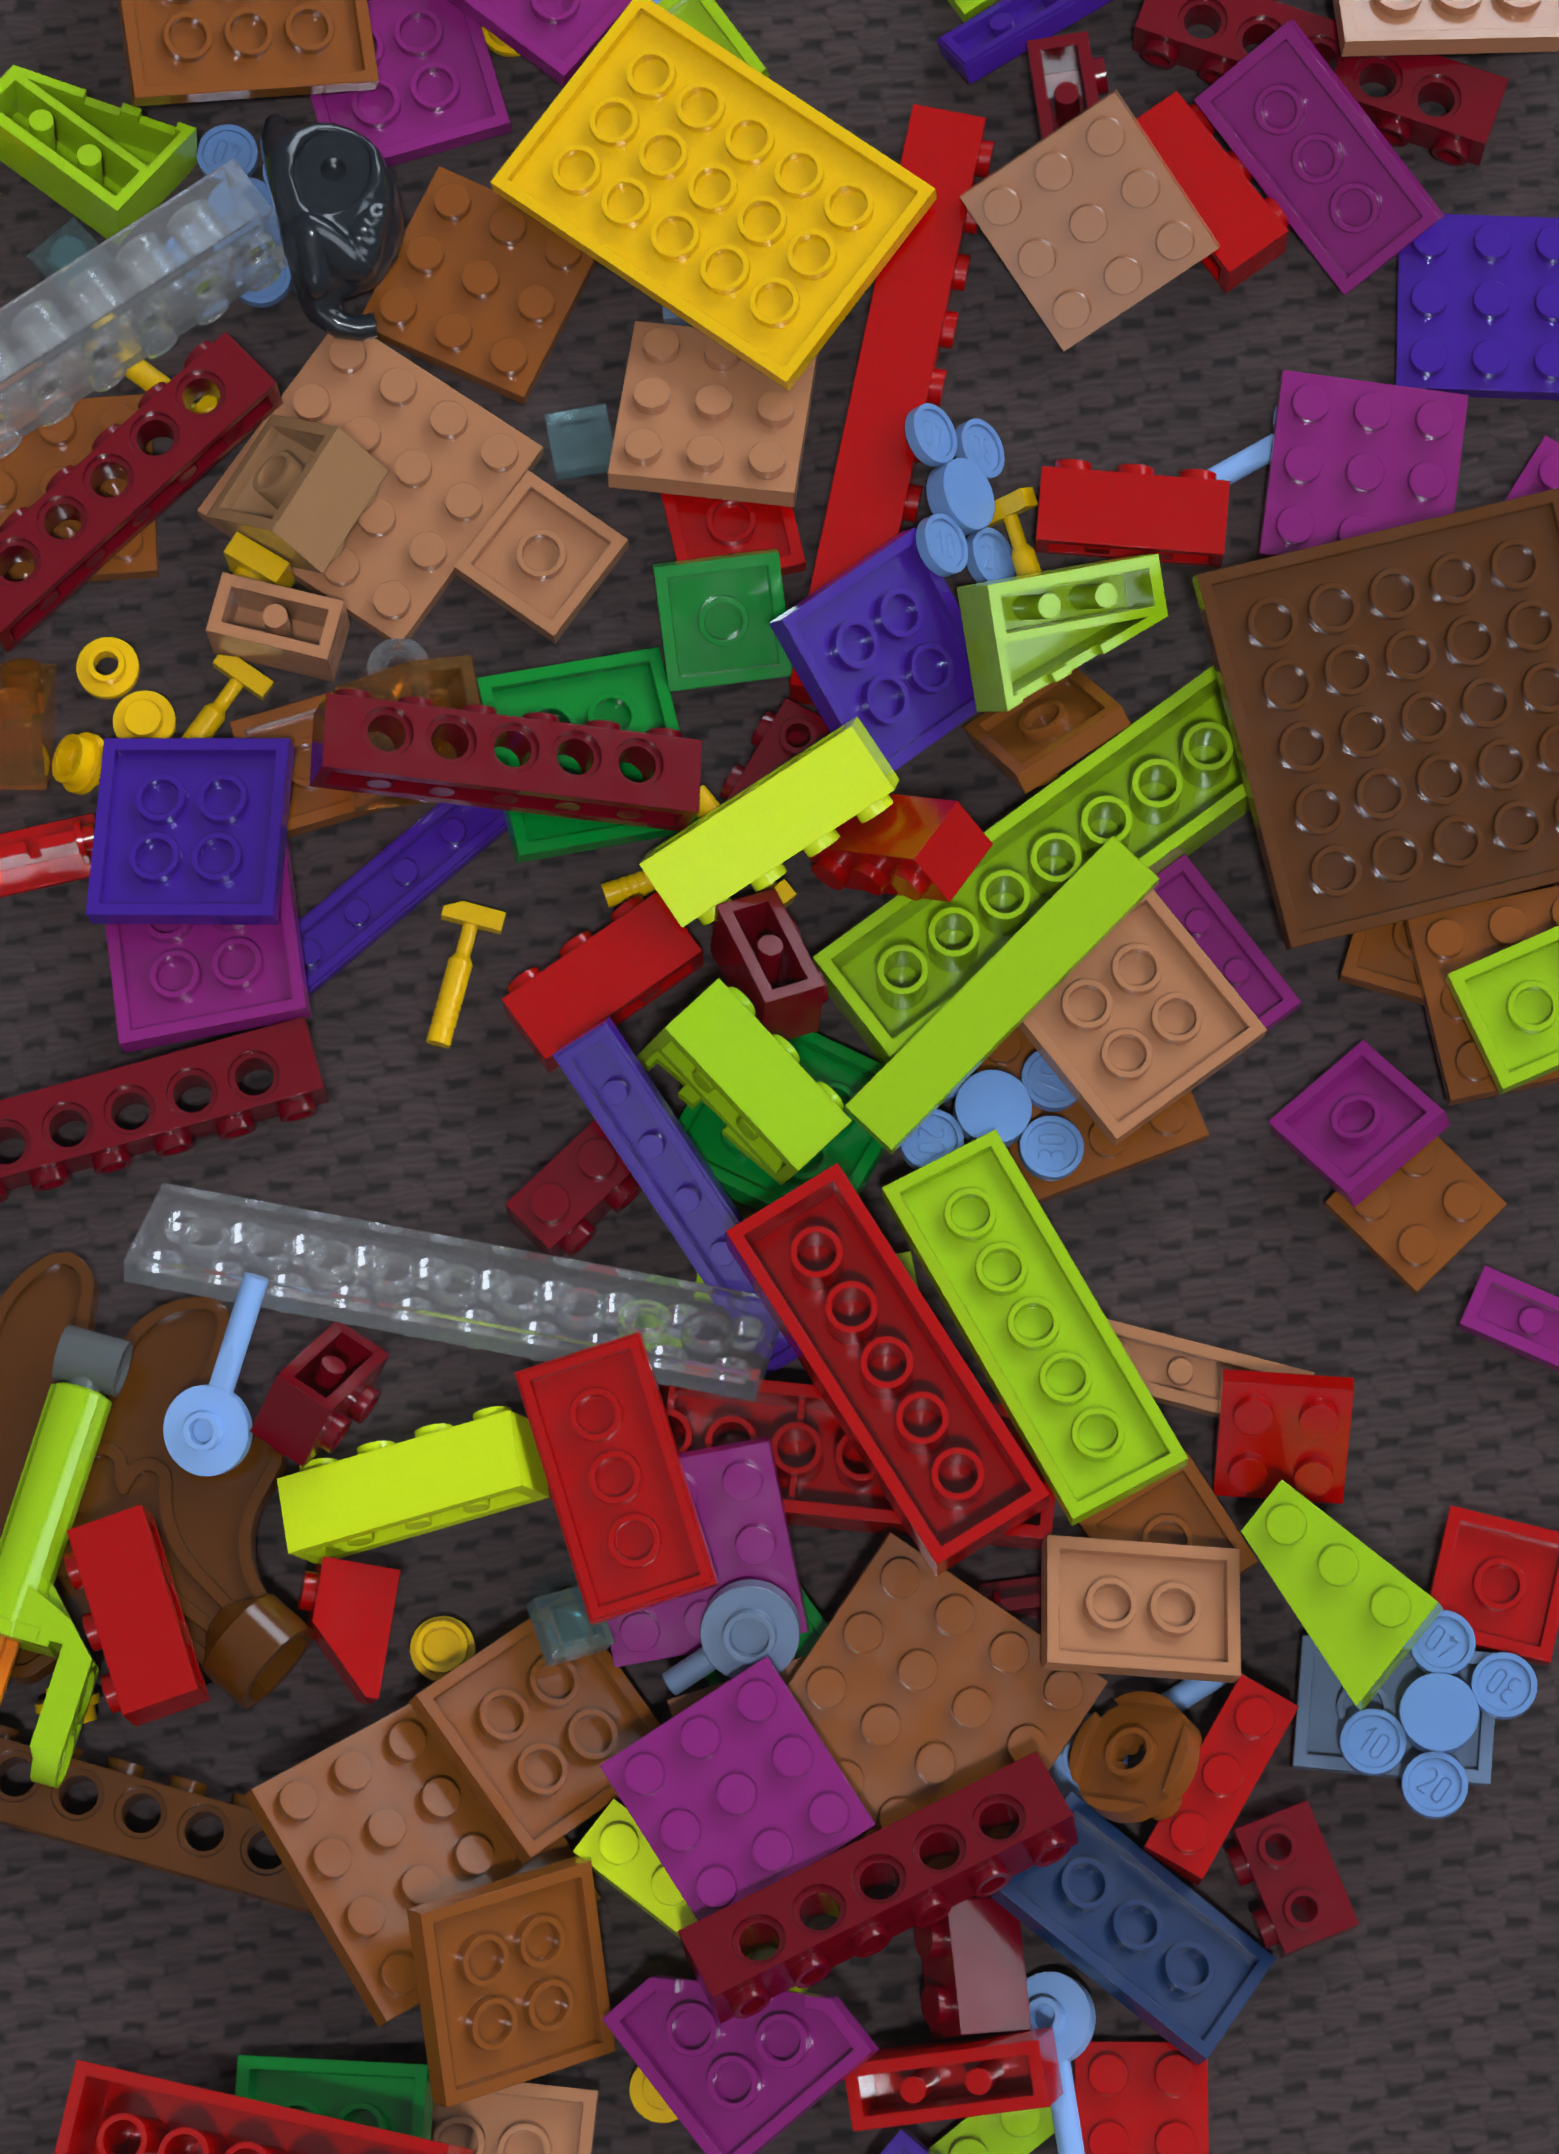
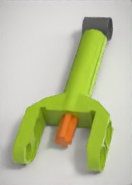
[0,1324,133,1788]

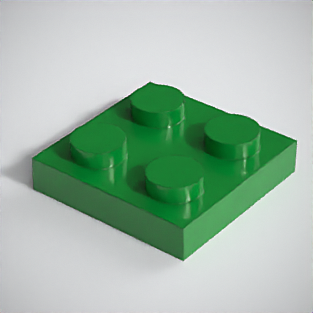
[652,549,793,692]

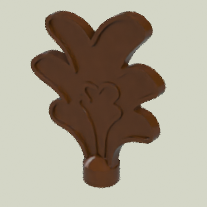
[0,1252,314,1709]

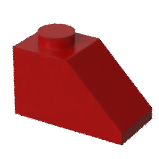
[297,1556,401,1705]

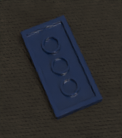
[991,1791,1277,2065]

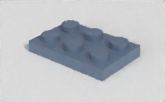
[1291,1635,1495,1787]

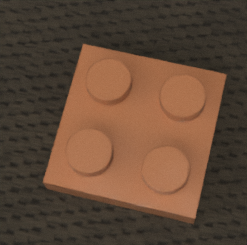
[453,470,629,643]

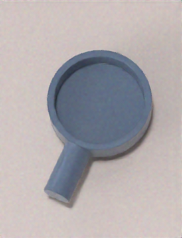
[662,1579,801,1695]

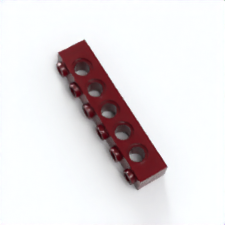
[1132,0,1509,166]
[0,331,283,653]
[309,688,702,832]
[0,1016,329,1203]
[678,1751,1078,2024]

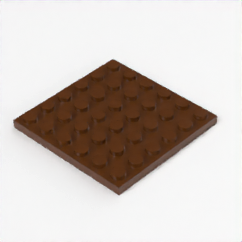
[1192,488,1559,950]

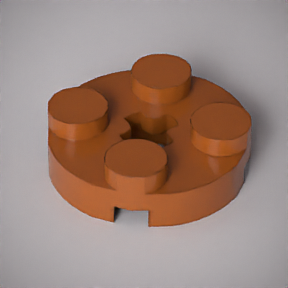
[1069,1691,1202,1823]

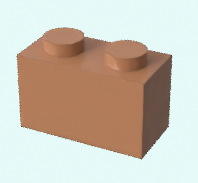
[205,572,351,682]

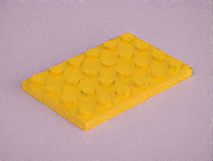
[490,0,937,391]

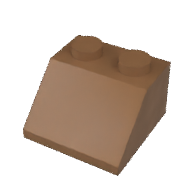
[206,414,389,574]

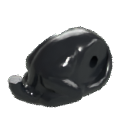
[260,114,405,341]

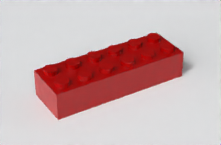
[725,1163,1050,1576]
[54,2060,474,2154]

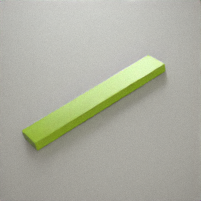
[845,836,1160,1155]

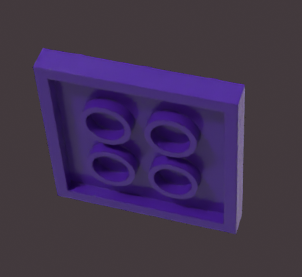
[1395,214,1559,400]
[769,528,977,771]
[85,738,295,925]

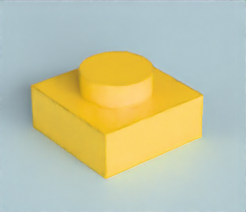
[223,532,295,588]

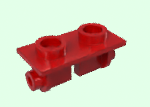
[0,813,95,898]

